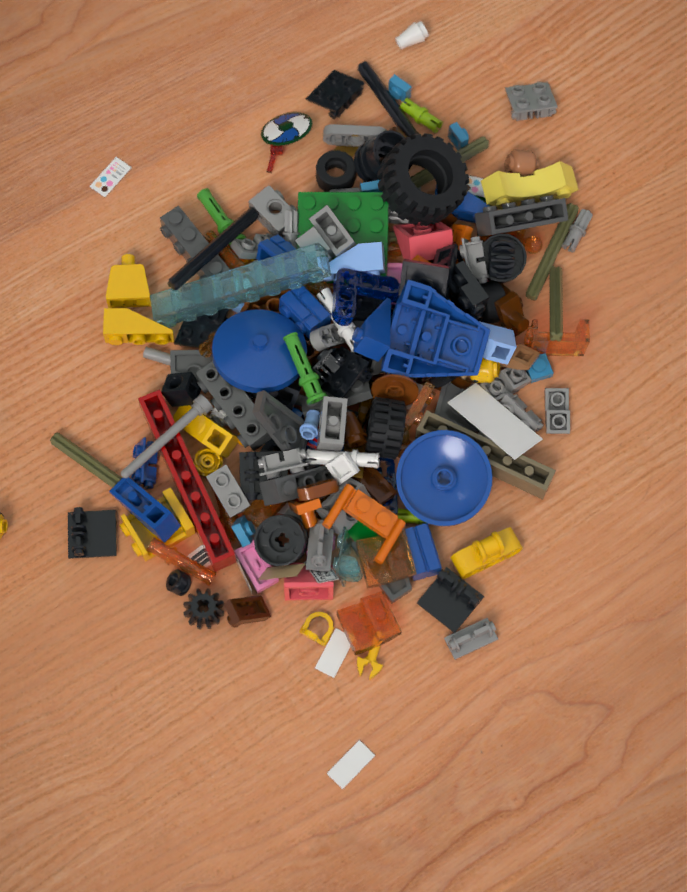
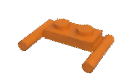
[322,484,406,564]

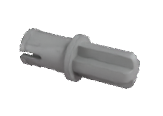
[562,209,593,253]
[282,210,300,249]

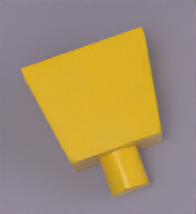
[106,254,152,308]

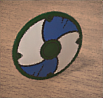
[261,112,313,146]

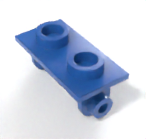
[131,437,158,489]

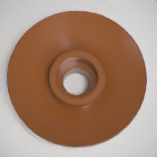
[371,374,419,406]

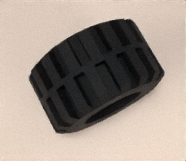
[365,397,406,460]

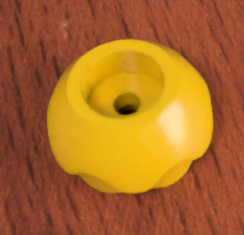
[193,448,223,477]

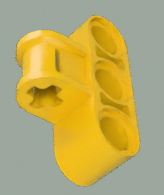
[450,527,523,579]

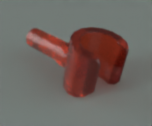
[266,145,283,173]

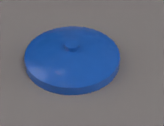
[212,310,307,393]
[396,430,492,526]

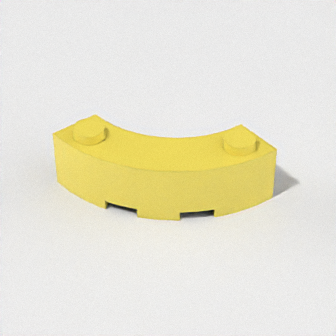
[481,161,579,209]

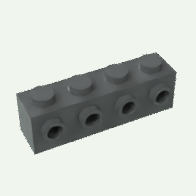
[475,195,568,236]
[160,205,233,288]
[196,361,271,451]

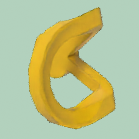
[299,612,334,646]

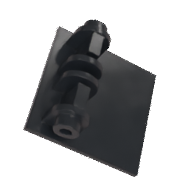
[306,70,365,119]
[174,304,229,350]
[319,346,372,398]
[311,348,344,387]
[239,451,288,500]
[68,507,117,559]
[417,567,484,633]

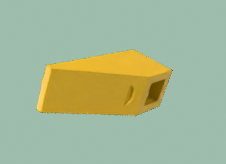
[103,308,175,345]
[173,405,239,458]

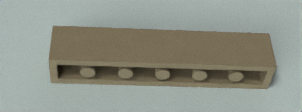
[415,410,556,500]

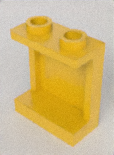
[119,487,196,562]

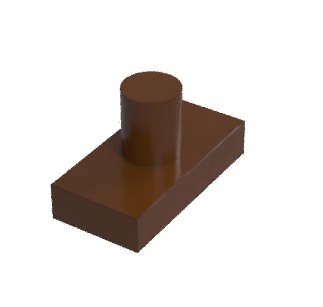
[494,291,529,337]
[350,467,397,505]
[224,595,271,628]

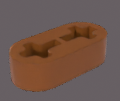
[297,478,339,501]

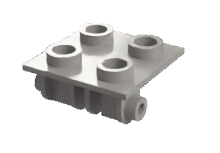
[505,82,558,121]

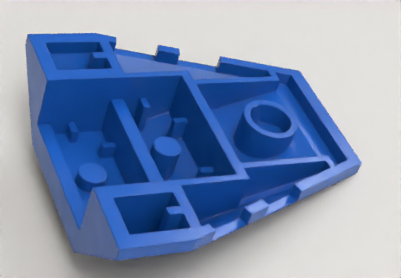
[381,280,490,378]

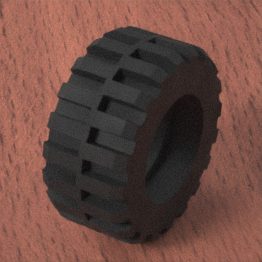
[377,133,469,226]

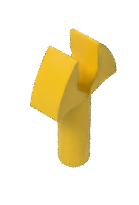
[357,634,383,680]

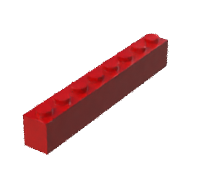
[138,389,237,572]

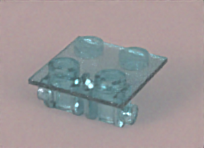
[333,526,363,587]

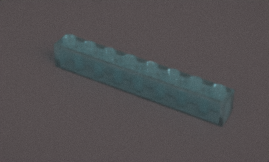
[150,243,331,328]

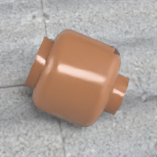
[504,149,539,177]

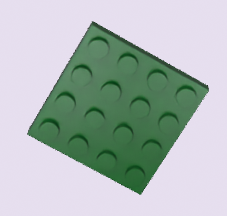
[297,192,389,285]

